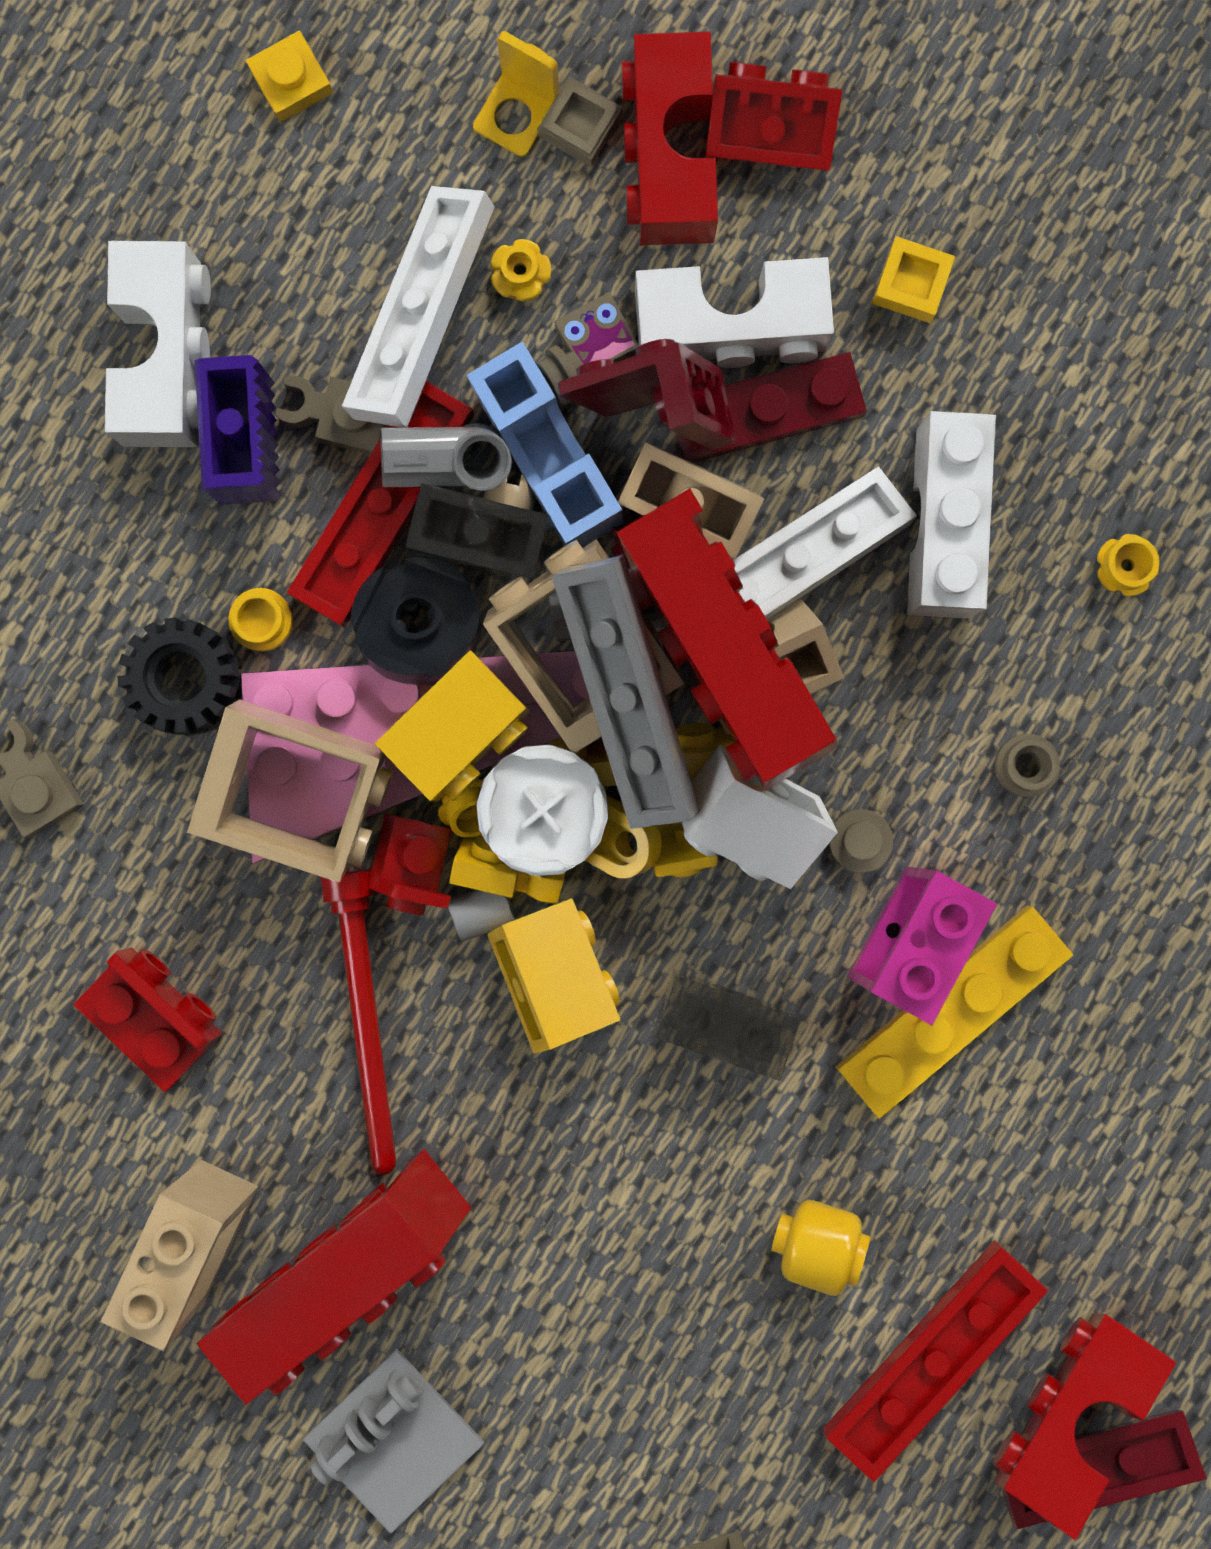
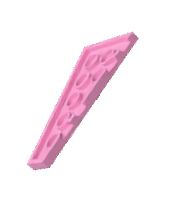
[241,651,589,863]

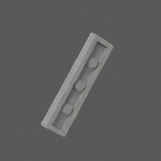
[552,555,699,829]

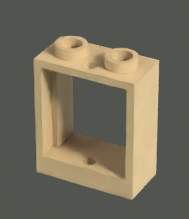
[483,539,685,753]
[187,700,393,883]
[100,1160,258,1351]

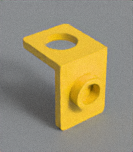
[473,31,559,158]

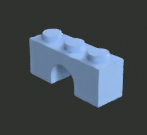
[466,341,624,548]

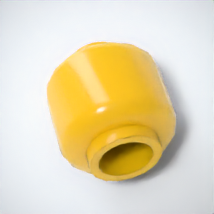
[771,1200,871,1296]

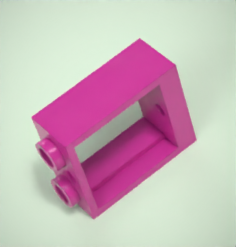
[847,866,997,1025]

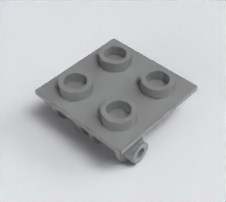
[303,1348,484,1534]

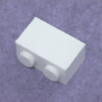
[682,745,838,889]

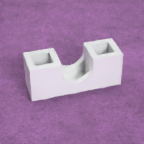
[105,241,211,447]
[635,257,834,368]
[907,411,996,618]

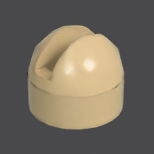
[481,474,535,521]

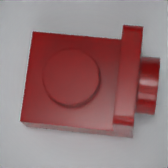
[368,813,452,916]

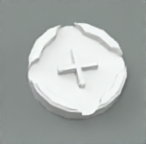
[477,744,608,876]

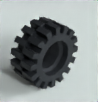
[117,618,243,736]

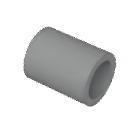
[449,890,516,942]

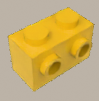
[374,650,530,801]
[487,898,620,1054]

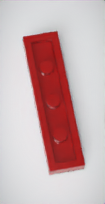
[286,381,474,628]
[823,1240,1048,1483]

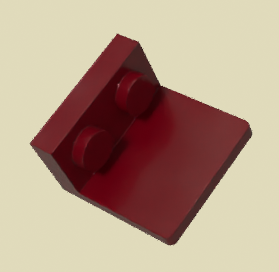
[557,339,737,450]

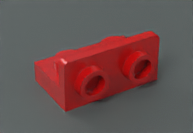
[705,62,843,171]
[73,947,222,1093]

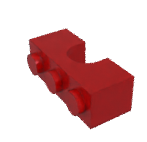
[621,31,718,246]
[993,1314,1177,1541]

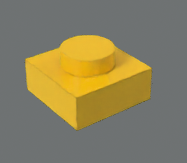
[245,30,333,123]
[871,236,955,323]

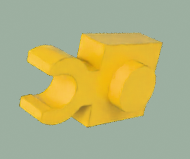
[449,835,566,903]

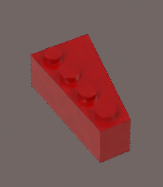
[617,488,837,791]
[196,1149,472,1405]

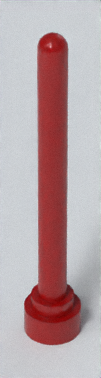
[320,869,396,1175]

